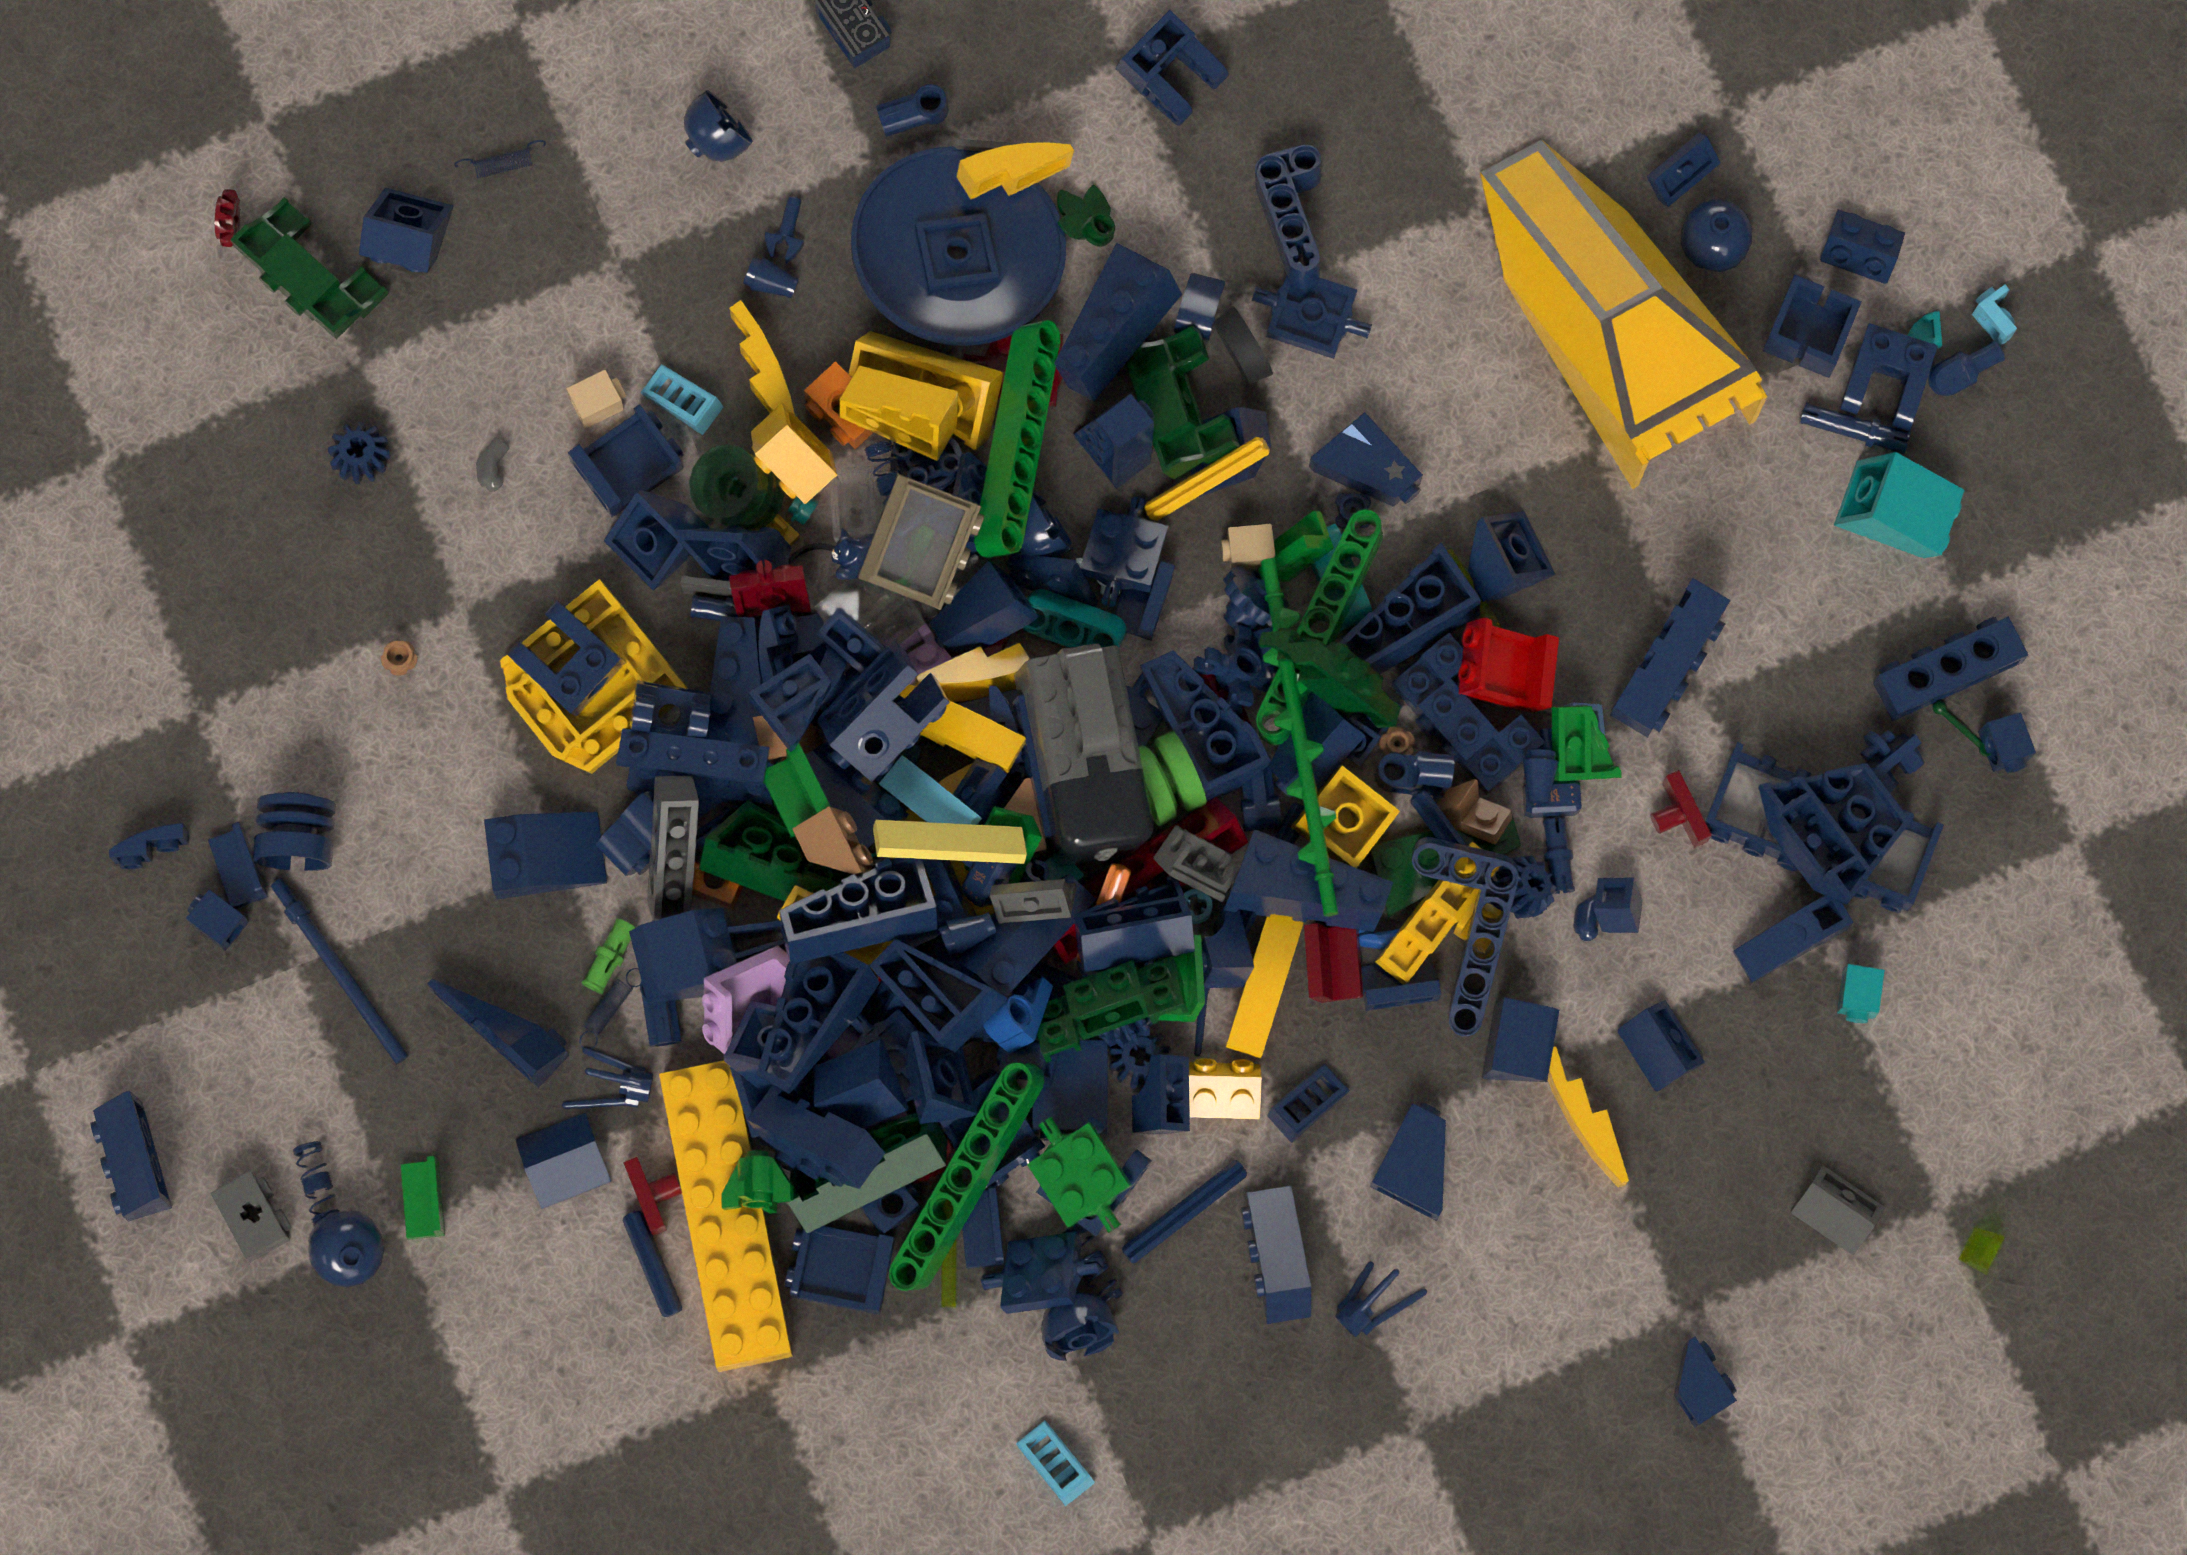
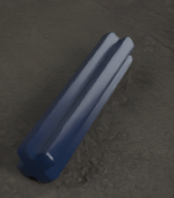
[622,1211,682,1317]

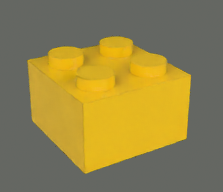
[751,403,837,504]
[1291,766,1400,868]

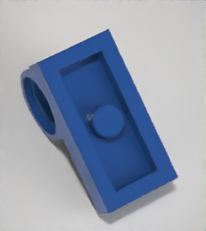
[983,977,1053,1054]

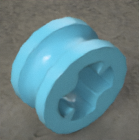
[1184,889,1212,924]

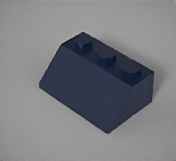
[806,741,909,854]
[90,1091,172,1221]

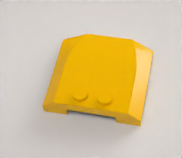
[500,579,688,774]

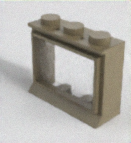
[857,473,985,610]

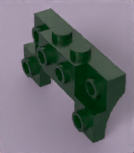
[230,197,389,340]
[1126,326,1240,479]
[1258,628,1401,728]
[1037,956,1188,1063]

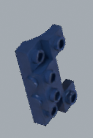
[1391,633,1545,795]

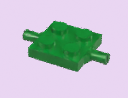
[1027,1117,1132,1233]

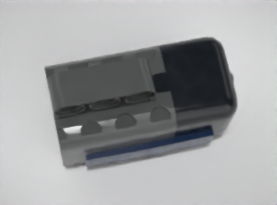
[1013,643,1154,865]

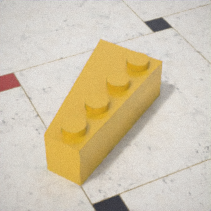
[849,331,1004,450]

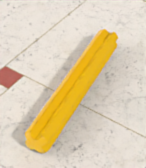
[1144,437,1270,521]

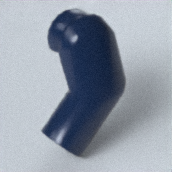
[1573,894,1598,941]

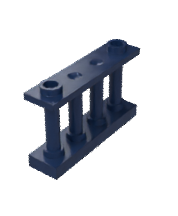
[616,728,774,809]

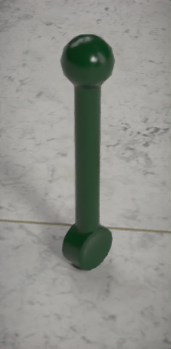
[1932,701,1991,757]

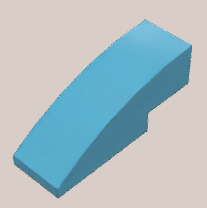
[879,755,982,825]

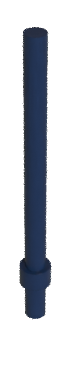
[270,878,408,1065]

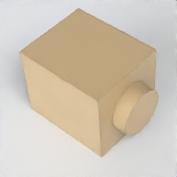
[566,370,626,429]
[1221,524,1275,570]

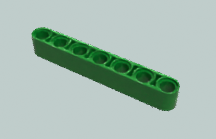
[974,320,1061,558]
[1256,509,1383,745]
[889,1063,1044,1291]

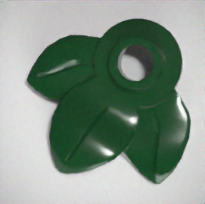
[1057,185,1116,247]

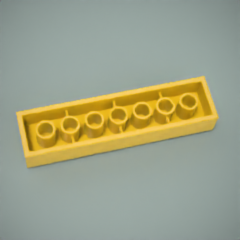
[659,1060,793,1372]

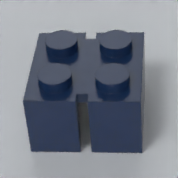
[1763,275,1862,378]

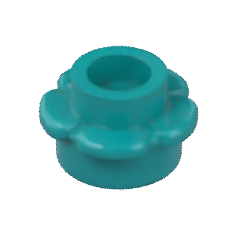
[787,496,819,526]

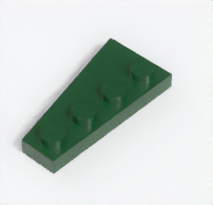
[1370,815,1521,918]

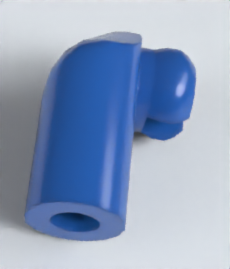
[1358,929,1399,950]

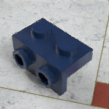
[1820,209,1905,284]

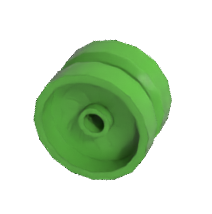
[1138,731,1207,826]

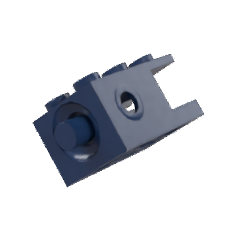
[817,640,950,782]

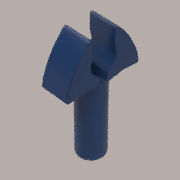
[765,196,804,263]

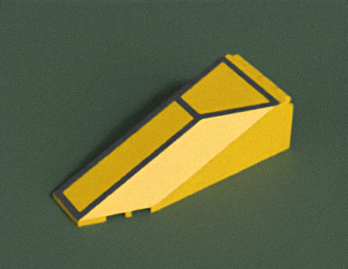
[1480,139,1768,489]

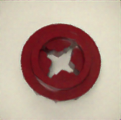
[214,189,241,247]

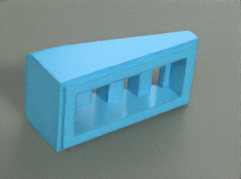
[641,364,724,435]
[1016,1420,1095,1506]

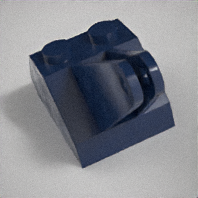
[629,908,787,1003]

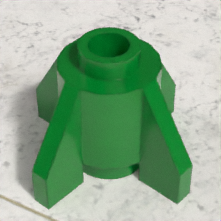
[721,1150,794,1213]

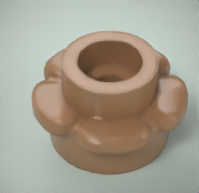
[381,641,417,676]
[1379,726,1415,756]

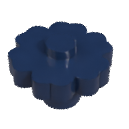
[1223,565,1289,629]

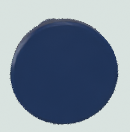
[890,437,962,497]

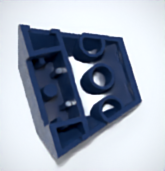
[1758,763,1911,905]

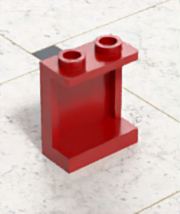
[1458,618,1559,713]

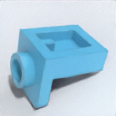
[1972,284,2017,346]

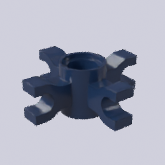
[1194,625,1279,716]

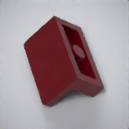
[1304,923,1363,1003]

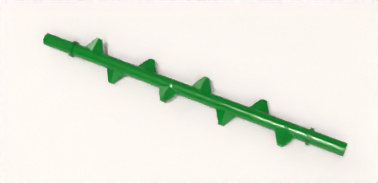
[1261,558,1338,916]

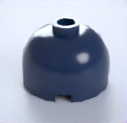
[684,90,753,162]
[1681,199,1752,272]
[1017,490,1073,558]
[308,1210,384,1287]
[1041,1290,1119,1361]

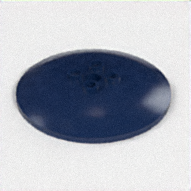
[851,146,1066,346]

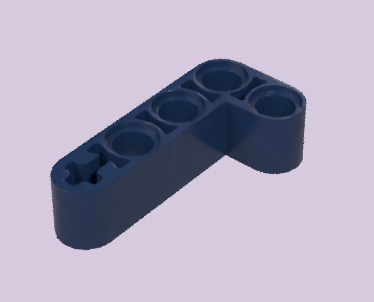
[1255,144,1321,289]

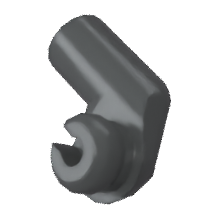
[476,437,510,492]

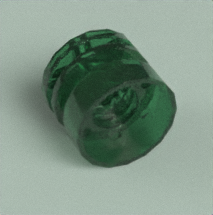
[689,444,785,530]

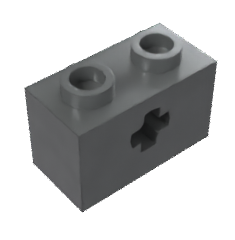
[211,1171,292,1263]

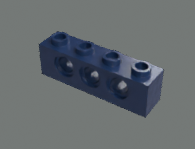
[1873,616,2029,721]

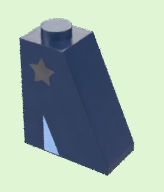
[1309,412,1423,507]

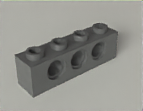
[647,775,699,921]

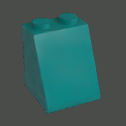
[1834,452,1965,558]

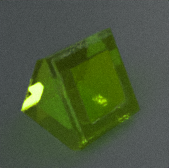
[1958,1227,2005,1275]

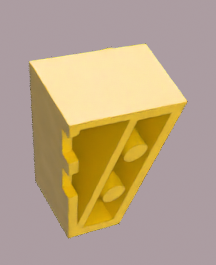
[840,365,958,461]

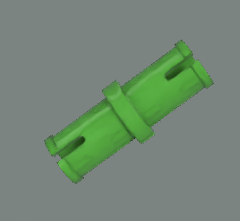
[581,918,636,994]

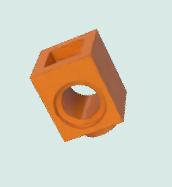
[692,861,743,910]

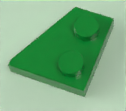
[1552,705,1622,781]

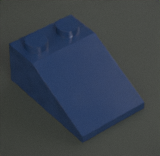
[675,525,792,581]
[484,812,607,900]

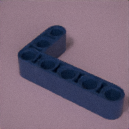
[1412,837,1519,1036]

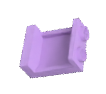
[702,945,789,1055]

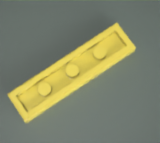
[873,820,1027,864]

